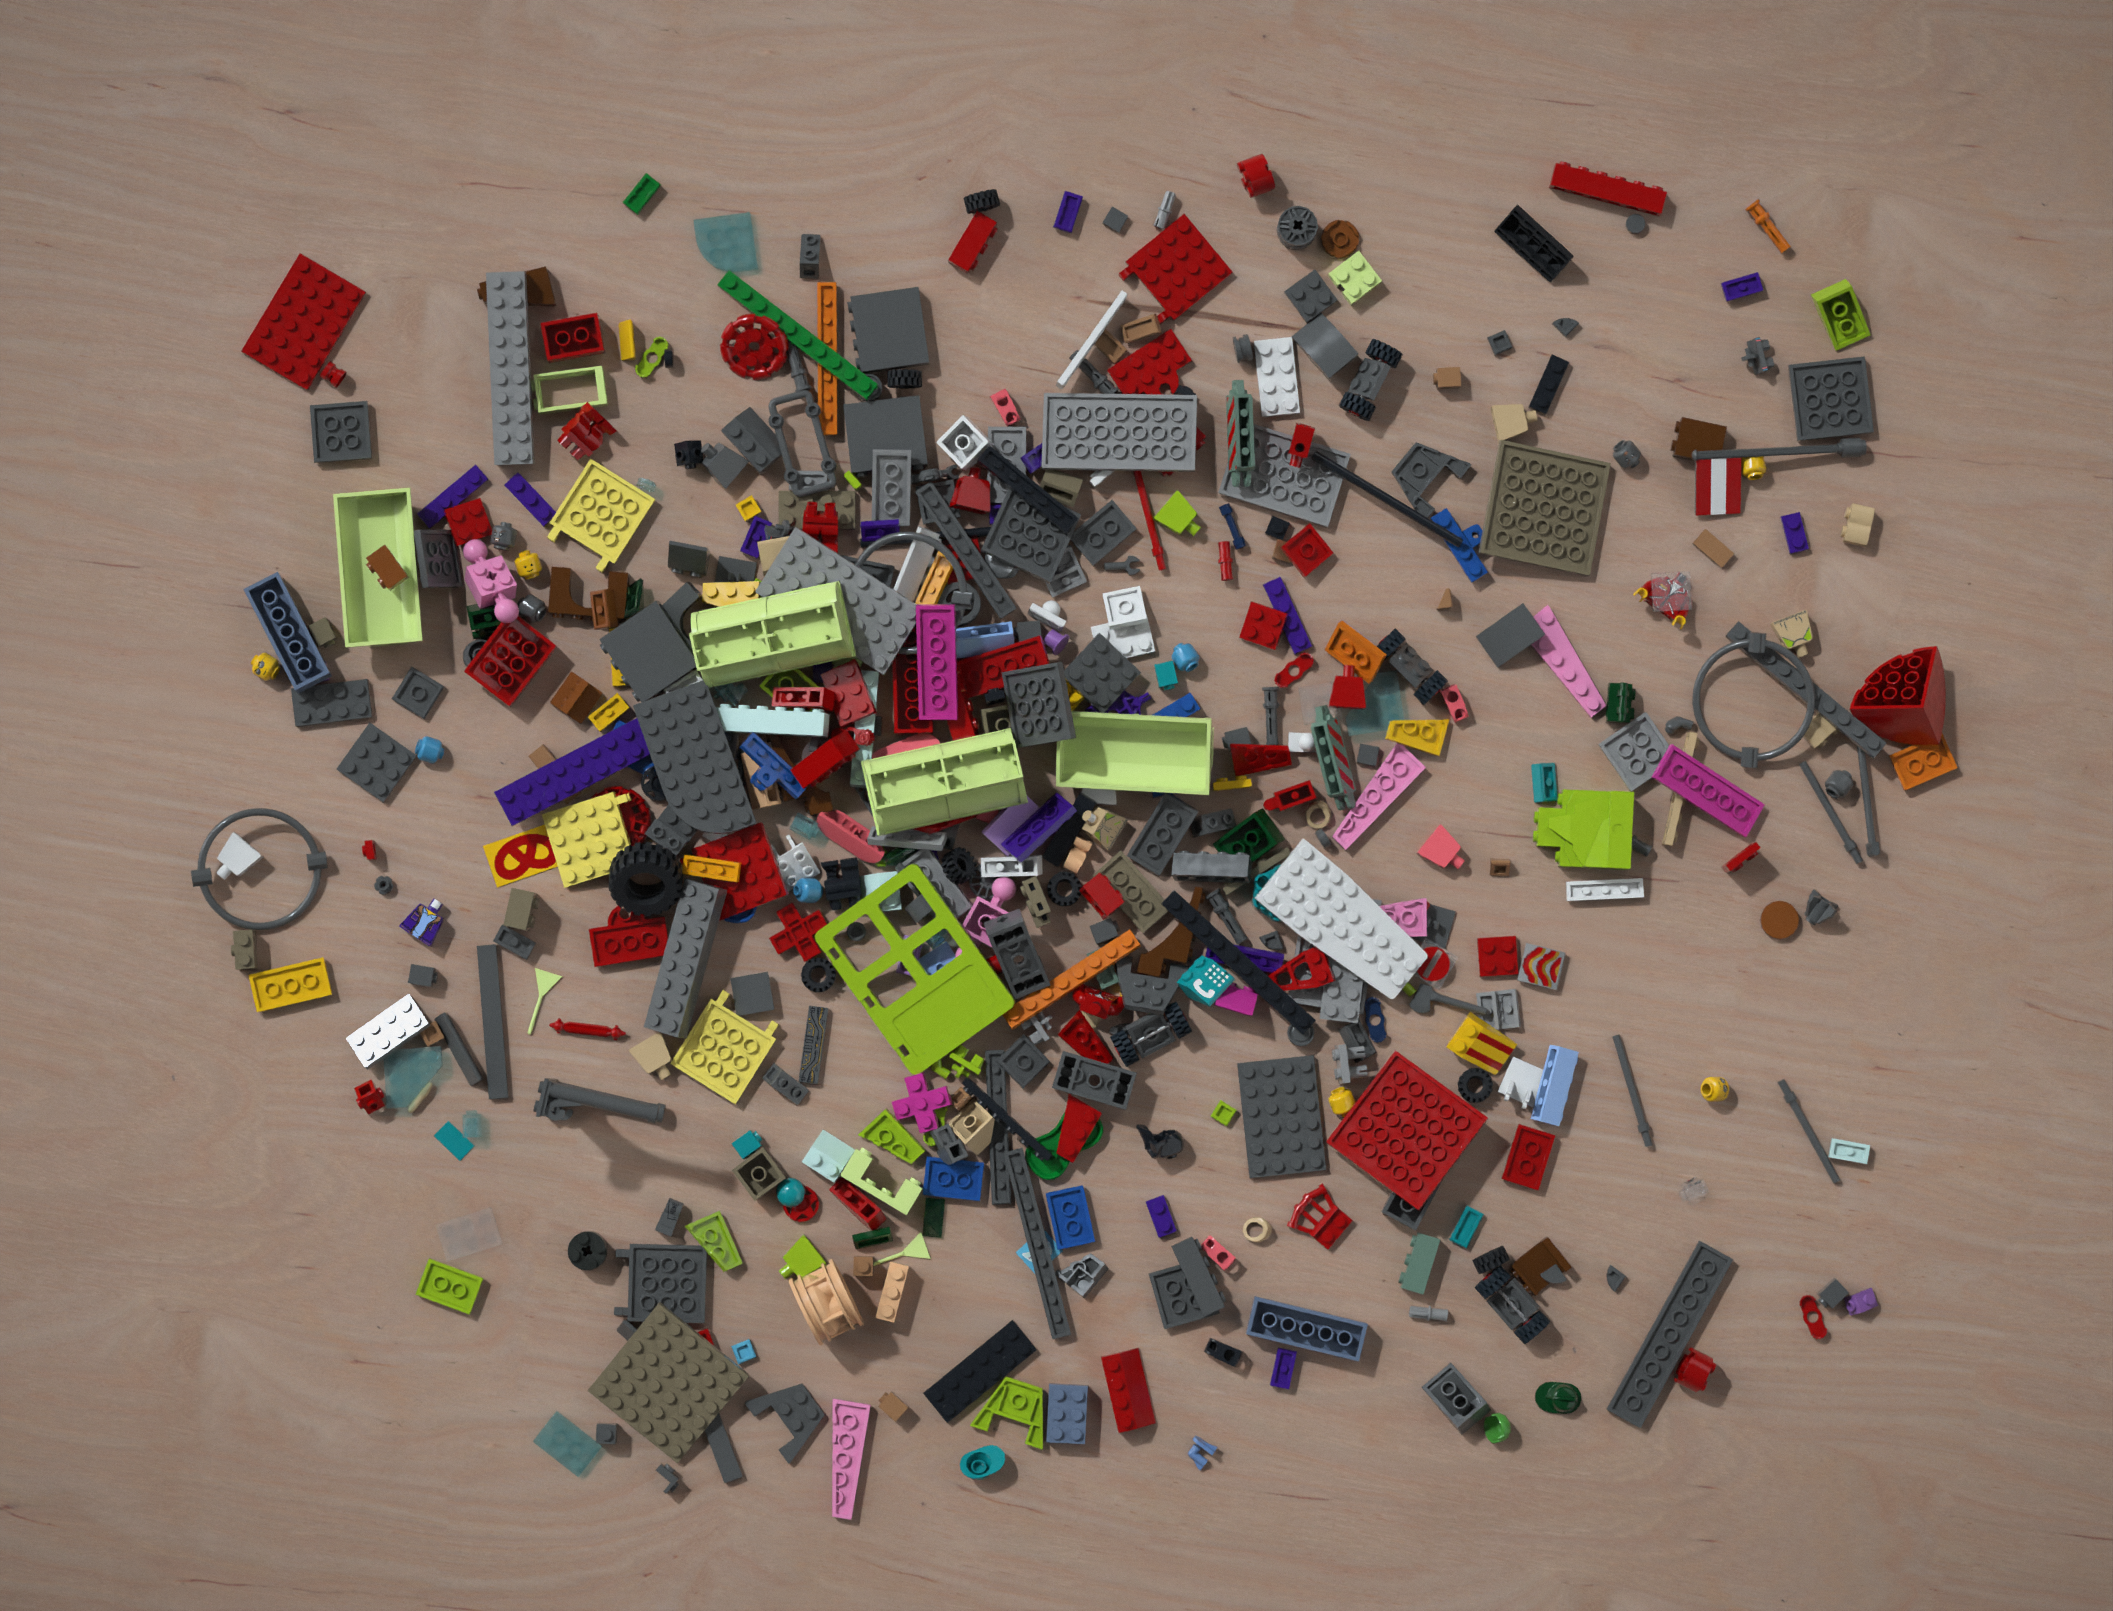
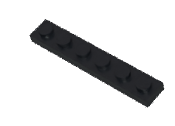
[977,445,1079,534]
[962,1077,1053,1161]

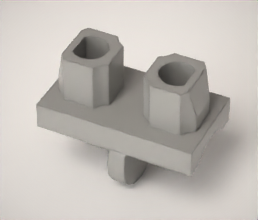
[1021,1012,1053,1045]

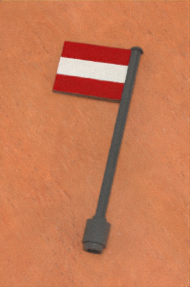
[1692,438,1866,516]

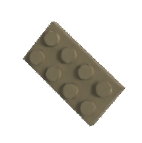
[779,491,855,530]
[1092,851,1168,933]

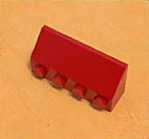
[1101,1348,1156,1433]

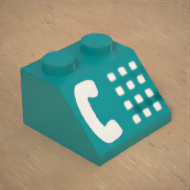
[1176,955,1235,1007]

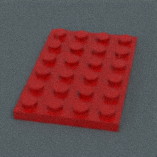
[241,253,366,391]

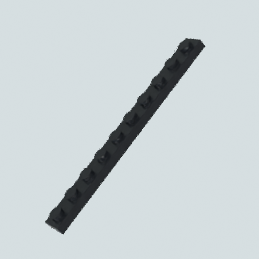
[1161,890,1316,1035]

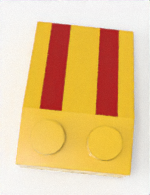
[1447,1012,1517,1075]

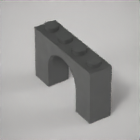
[662,582,702,649]

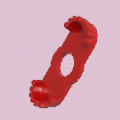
[1274,652,1314,688]
[831,727,875,746]
[1799,1295,1827,1339]

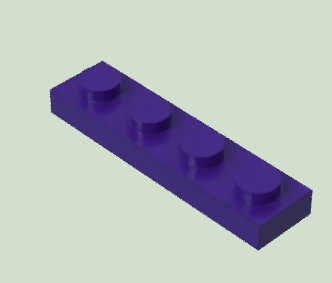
[417,464,488,529]
[1263,577,1312,655]
[1205,945,1284,973]

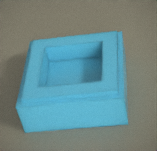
[731,1339,756,1364]

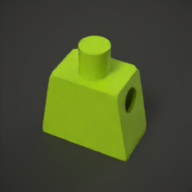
[1153,490,1201,536]
[779,1234,827,1280]

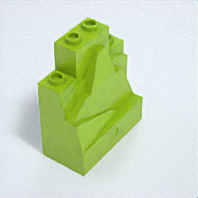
[1533,789,1634,870]

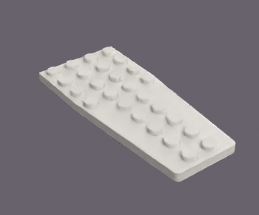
[1254,839,1427,999]

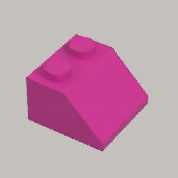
[1214,982,1258,1016]

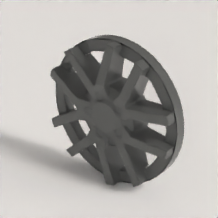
[969,865,999,899]

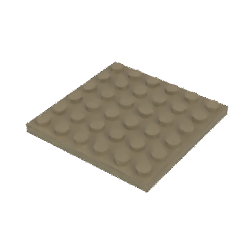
[1478,440,1611,576]
[588,1302,750,1463]

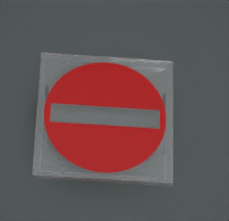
[1414,938,1459,990]

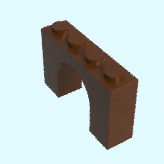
[548,567,629,623]

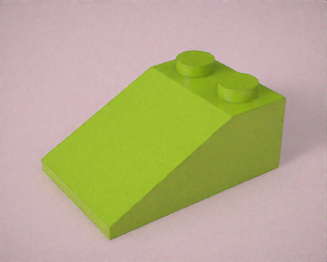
[1811,279,1871,351]

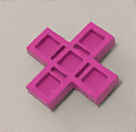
[892,1072,952,1133]

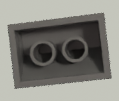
[721,407,789,474]

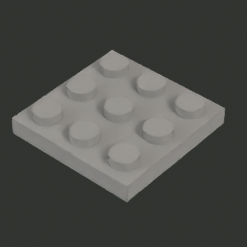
[1598,712,1669,792]

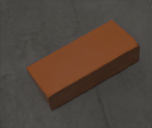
[590,589,618,630]

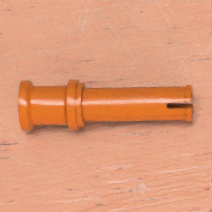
[1745,199,1791,253]

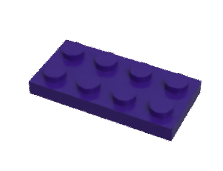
[1000,792,1077,863]

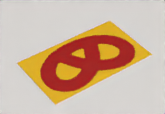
[483,825,558,887]

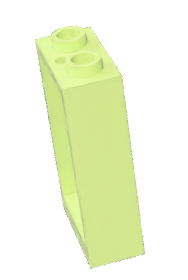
[531,366,608,415]

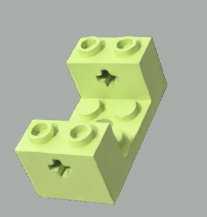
[840,1148,923,1215]

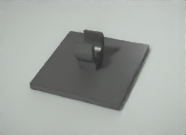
[714,556,757,583]
[1411,904,1456,948]

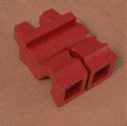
[557,402,617,460]
[802,502,838,553]

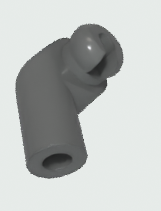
[1665,716,1694,734]

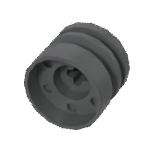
[1277,206,1318,250]

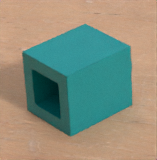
[1154,661,1178,691]
[731,1130,762,1159]

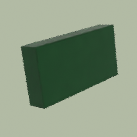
[852,1227,893,1249]

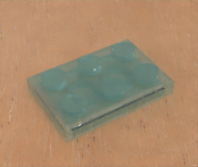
[533,1411,602,1477]

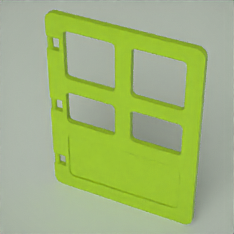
[815,864,1015,1075]

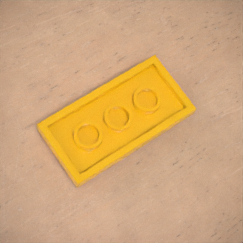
[248,957,333,1012]

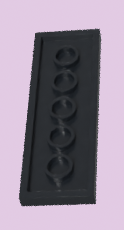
[923,1320,1037,1423]

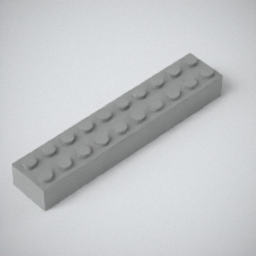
[486,271,535,465]

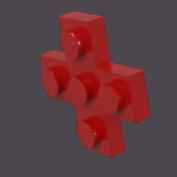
[769,902,827,962]

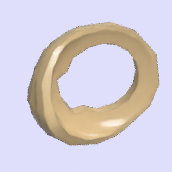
[1305,800,1331,829]
[1243,1217,1272,1242]

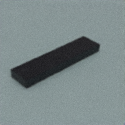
[1042,792,1097,867]

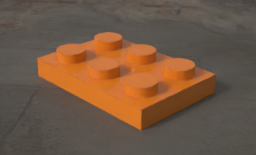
[1325,621,1387,684]
[1889,733,1958,791]

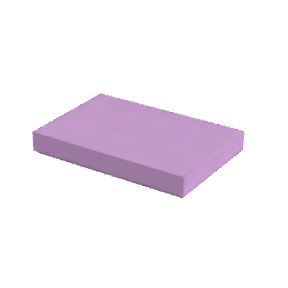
[981,796,1039,856]

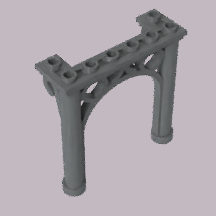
[533,1078,666,1124]

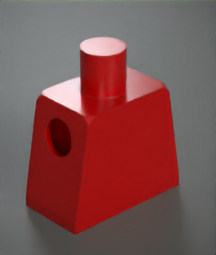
[1288,422,1315,468]
[949,467,990,515]
[1328,665,1366,710]

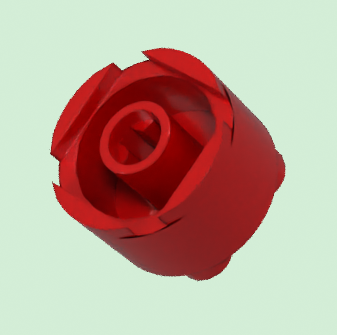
[1237,154,1275,198]
[1674,1347,1716,1392]

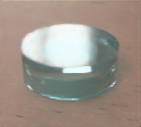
[636,478,656,492]

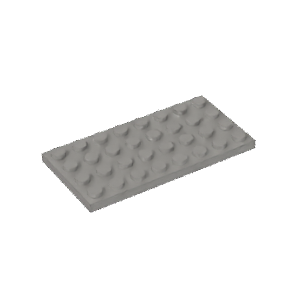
[1042,393,1197,472]
[755,527,917,675]

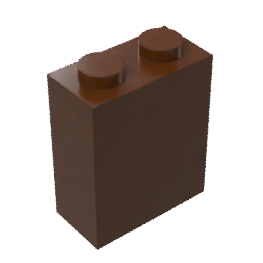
[1670,417,1727,461]

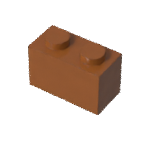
[366,545,409,591]

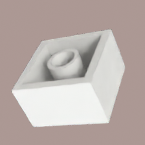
[936,415,994,471]

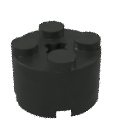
[568,1231,608,1270]

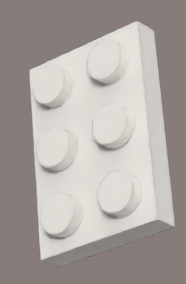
[1091,614,1155,658]

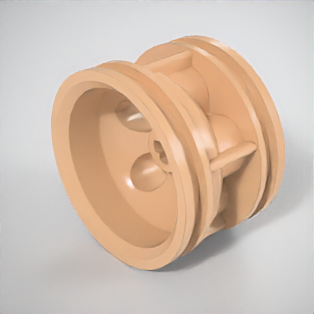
[789,1259,864,1346]

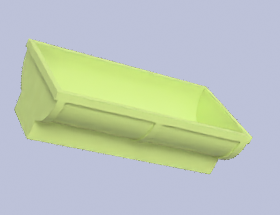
[333,488,423,648]
[689,581,856,688]
[1056,711,1214,795]
[861,728,1028,836]

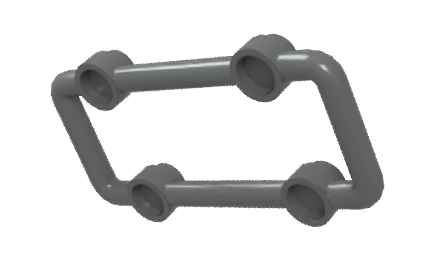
[768,390,836,497]

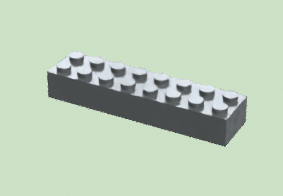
[644,879,728,1038]

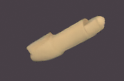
[408,1082,433,1113]

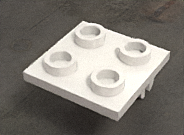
[771,835,820,892]
[1498,1057,1543,1109]

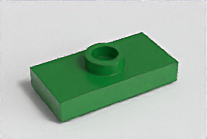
[622,173,661,215]

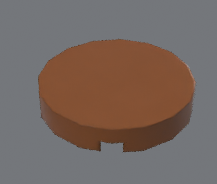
[1321,220,1359,258]
[1760,901,1799,939]

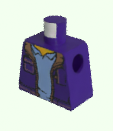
[399,898,444,947]

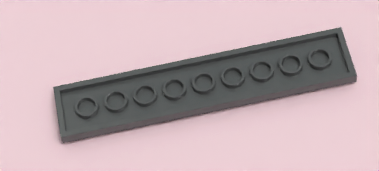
[1606,1241,1733,1428]

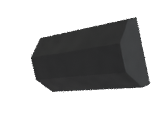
[1494,204,1574,283]

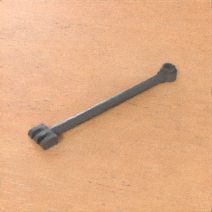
[1857,746,1880,857]

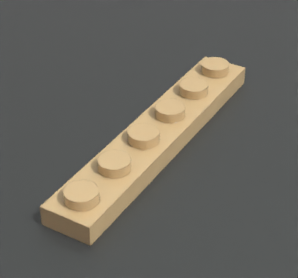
[1662,732,1699,846]

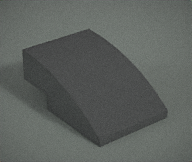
[1292,313,1358,380]
[1476,603,1545,668]

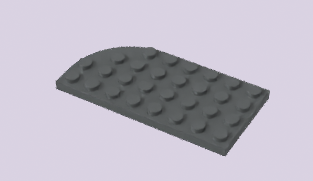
[633,680,757,834]

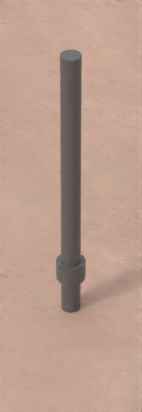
[1799,761,1863,864]
[1612,1034,1653,1147]
[1778,1079,1840,1184]

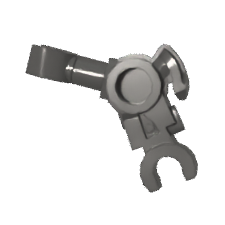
[911,465,959,485]

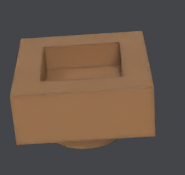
[420,1021,445,1047]

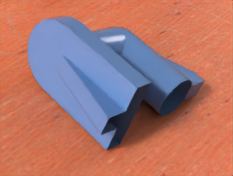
[1188,1436,1217,1470]

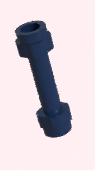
[1219,503,1246,550]

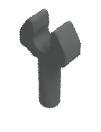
[1104,556,1140,575]

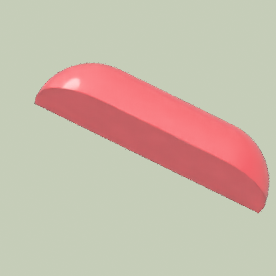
[872,733,940,759]
[817,810,885,863]

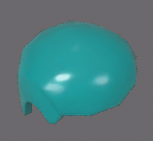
[776,1178,805,1207]

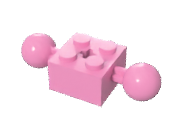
[463,539,519,623]
[955,877,1016,958]

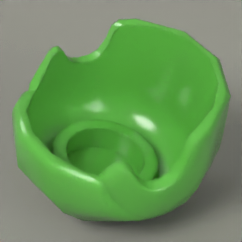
[1484,1413,1511,1443]

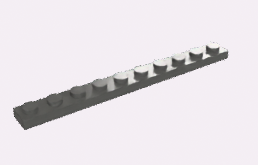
[1726,621,1887,759]
[1004,1148,1071,1339]

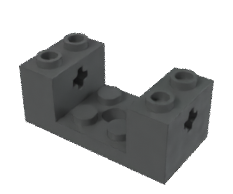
[645,804,697,857]
[984,908,1050,999]
[1052,1051,1137,1110]

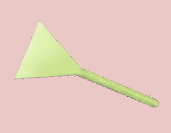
[528,968,562,1035]
[873,1232,931,1266]

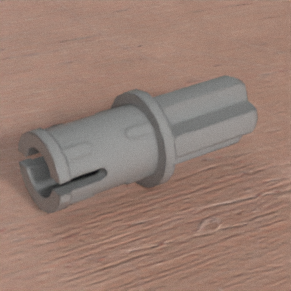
[1153,191,1176,230]
[1409,1306,1448,1322]

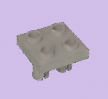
[1332,1044,1368,1084]

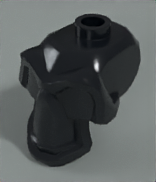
[1136,1124,1184,1159]

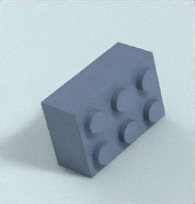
[1046,1383,1088,1444]

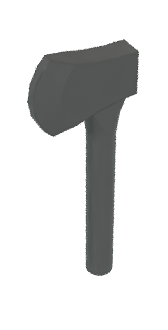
[1409,983,1487,1016]

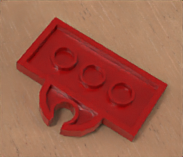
[1107,329,1192,395]
[589,906,668,967]

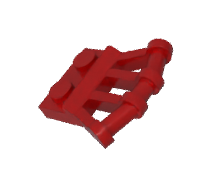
[1287,1183,1353,1249]

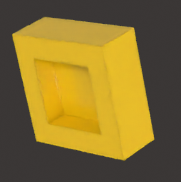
[736,495,761,522]

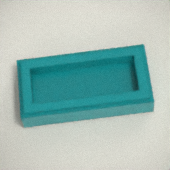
[1449,1205,1484,1248]

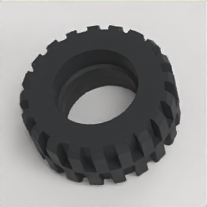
[609,842,683,916]

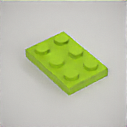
[415,1258,484,1315]

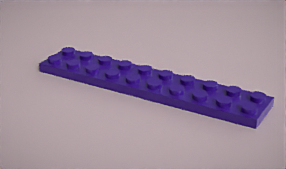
[494,718,650,827]

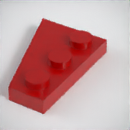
[1230,744,1292,777]
[1057,1010,1113,1064]
[1057,1094,1102,1163]

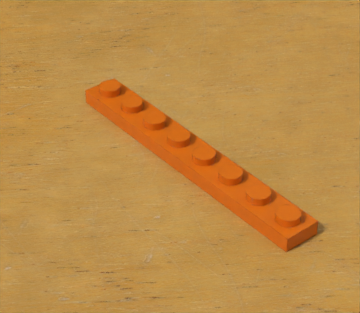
[817,282,837,435]
[1002,929,1141,1030]

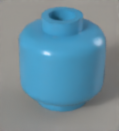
[1171,643,1200,672]
[415,736,445,764]
[793,878,823,903]

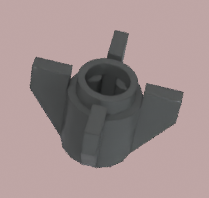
[1804,889,1838,925]

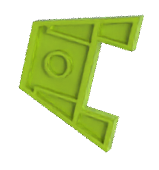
[970,1376,1043,1450]

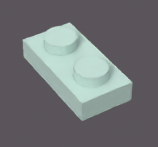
[1828,1138,1870,1164]

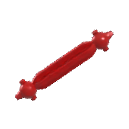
[549,1018,626,1040]

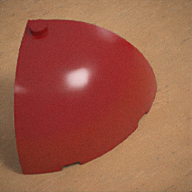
[1850,646,1946,745]

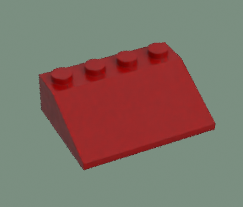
[464,616,557,707]

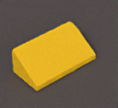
[619,319,636,361]

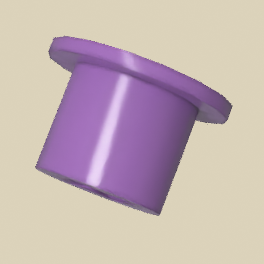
[1044,629,1070,656]

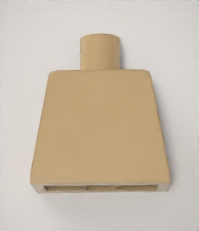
[1490,404,1537,443]
[629,1032,672,1080]

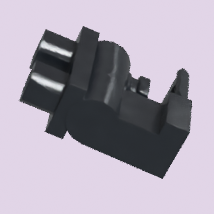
[821,857,862,910]

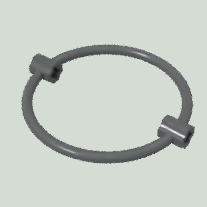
[855,532,975,655]
[1692,632,1815,768]
[191,808,328,930]

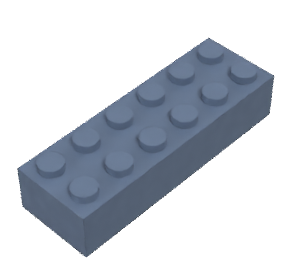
[243,572,332,694]
[1245,1296,1368,1361]

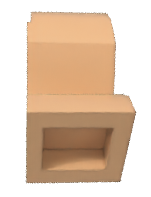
[1063,835,1093,874]

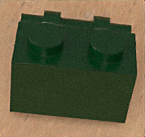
[466,604,501,640]
[1606,682,1636,723]

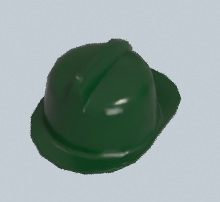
[1535,1382,1581,1414]

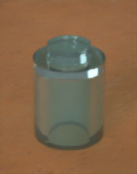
[789,812,820,840]
[462,1110,482,1138]

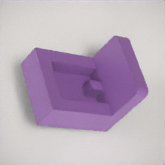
[1844,1288,1878,1315]

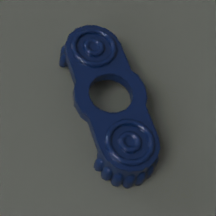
[1364,997,1387,1043]

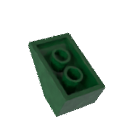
[1213,808,1285,863]

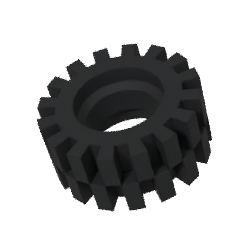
[963,189,1000,214]
[888,369,922,389]
[941,847,977,885]
[1047,872,1082,906]
[801,958,836,992]
[1458,1068,1493,1103]
[1472,1246,1510,1274]

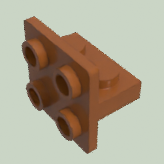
[550,672,602,724]

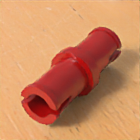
[1218,541,1233,581]

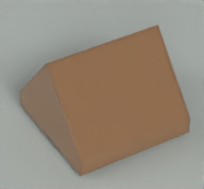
[1490,858,1511,876]
[950,1087,973,1112]

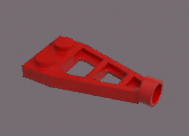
[1258,947,1336,996]

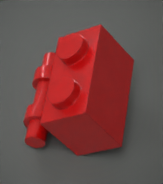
[1079,873,1124,920]

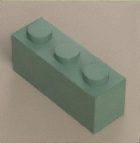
[1398,1232,1441,1295]

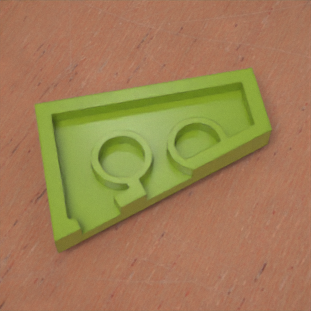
[858,1108,926,1164]
[685,1211,743,1272]

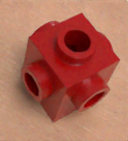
[354,1080,385,1115]

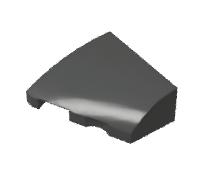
[1055,1253,1109,1298]

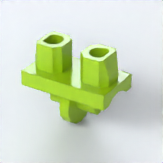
[949,1045,984,1079]

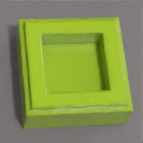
[844,470,862,491]
[1211,1100,1237,1126]

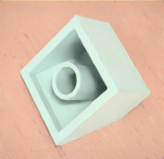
[860,871,902,912]
[802,1129,855,1183]

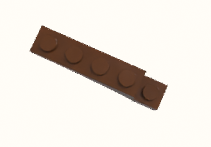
[766,734,834,816]
[1137,886,1205,977]

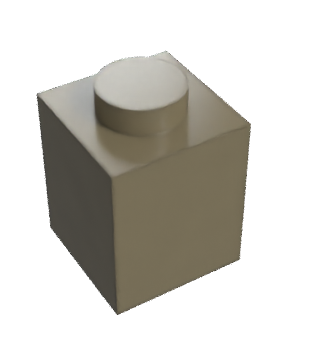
[308,617,338,649]

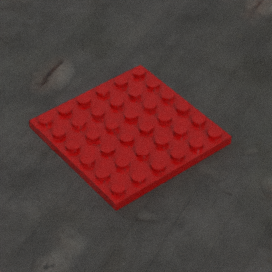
[1326,1050,1488,1211]

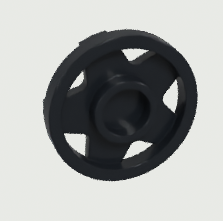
[641,766,666,801]

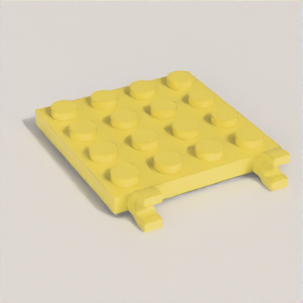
[547,459,655,573]
[542,792,632,888]
[670,990,779,1104]

